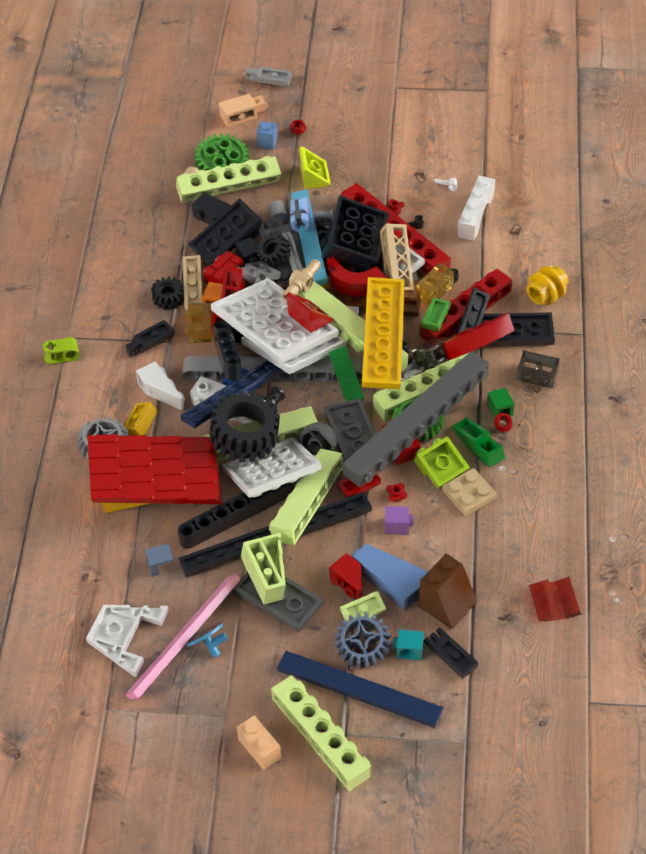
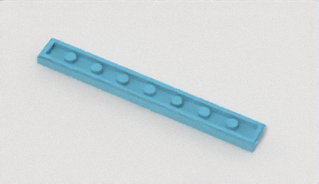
[291,189,328,285]

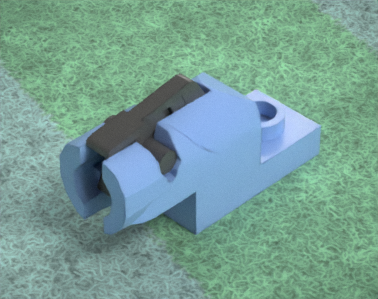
[290,196,311,232]

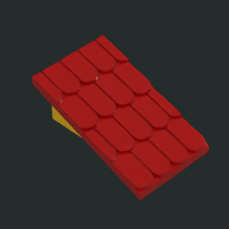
[87,434,222,513]

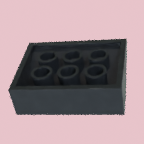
[321,195,389,264]

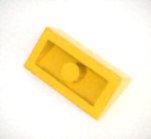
[124,402,158,436]

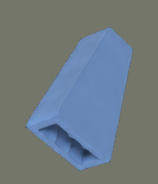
[352,544,428,611]

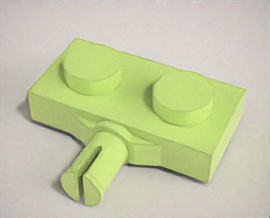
[340,591,386,632]

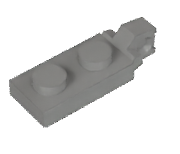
[246,67,292,87]

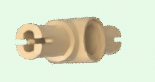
[281,259,321,302]

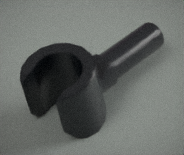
[408,215,424,229]

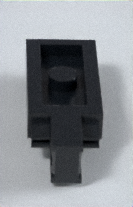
[125,320,175,357]

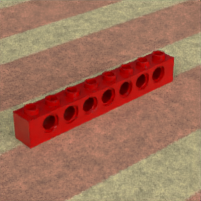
[341,183,451,281]

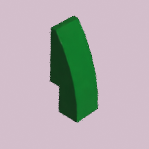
[452,417,505,467]

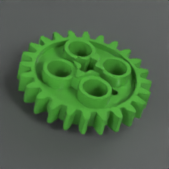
[195,133,250,179]

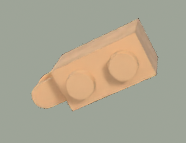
[219,93,268,127]

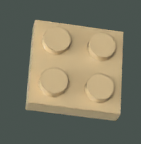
[442,468,497,516]

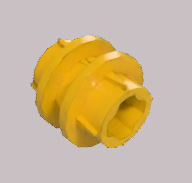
[526,265,568,305]

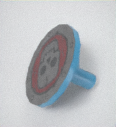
[186,622,228,658]

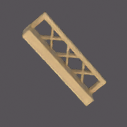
[380,224,414,293]

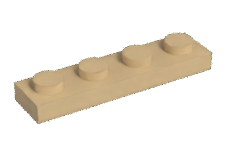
[183,255,203,314]

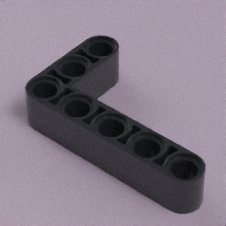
[213,321,244,381]

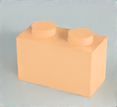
[237,715,281,770]

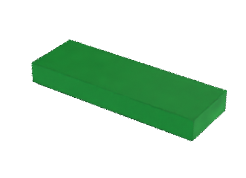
[328,346,365,402]

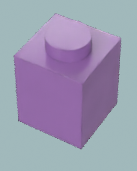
[385,506,413,534]

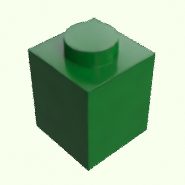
[487,387,515,418]

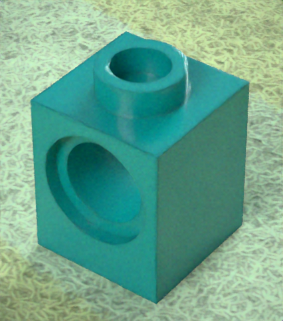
[393,629,424,661]

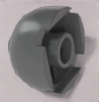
[298,422,338,456]

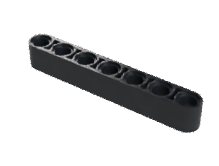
[178,478,299,548]

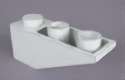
[136,362,185,411]

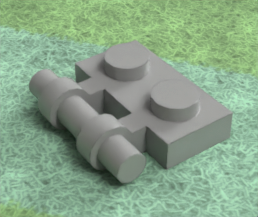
[237,261,281,284]

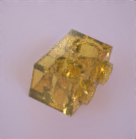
[417,263,454,305]

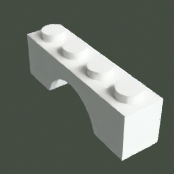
[457,176,495,241]

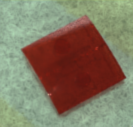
[529,577,582,621]

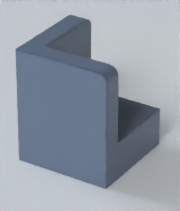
[145,543,173,577]

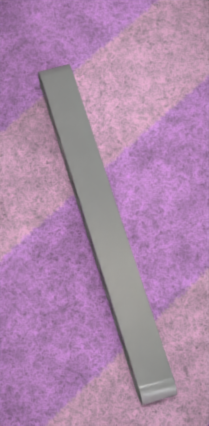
[182,356,363,382]

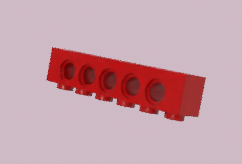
[419,268,513,348]

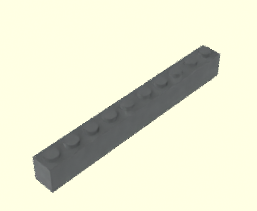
[343,351,489,488]

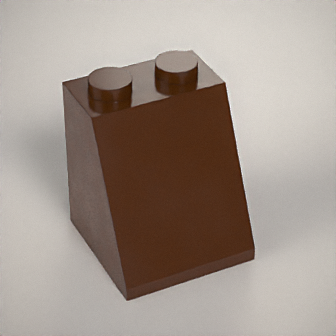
[419,553,477,629]

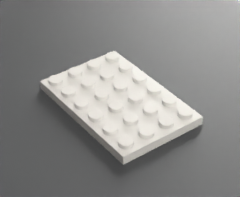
[211,278,339,364]

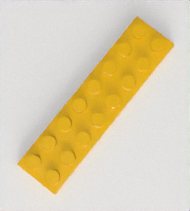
[362,277,405,390]

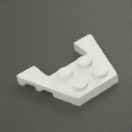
[86,605,169,677]

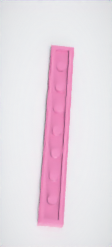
[125,574,241,700]

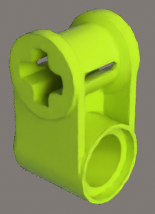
[43,337,80,365]

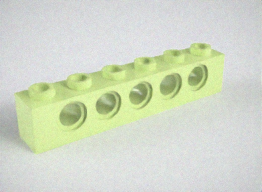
[176,156,281,203]
[373,353,468,422]
[271,675,371,792]

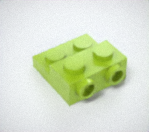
[413,436,470,489]

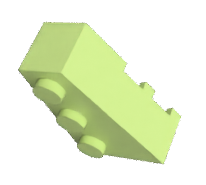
[241,533,285,604]

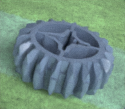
[335,612,391,668]

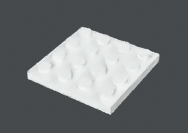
[241,336,346,374]
[222,437,322,498]

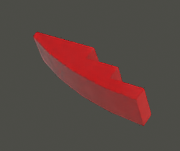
[442,313,514,360]

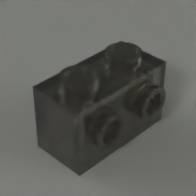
[412,337,451,369]

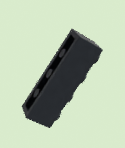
[192,193,261,239]

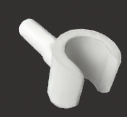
[435,178,458,192]

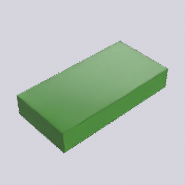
[421,297,451,332]

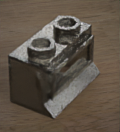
[516,350,560,389]

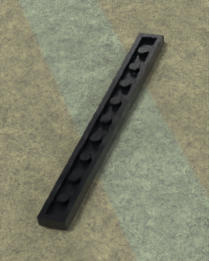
[178,492,372,578]

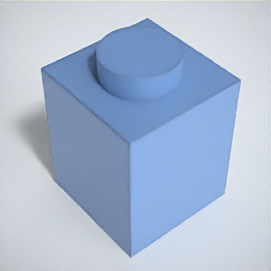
[256,121,278,150]

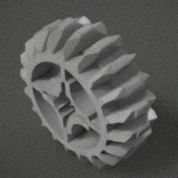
[77,416,128,461]

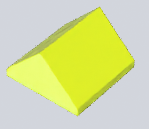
[299,146,331,189]

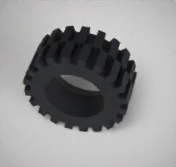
[209,391,280,462]

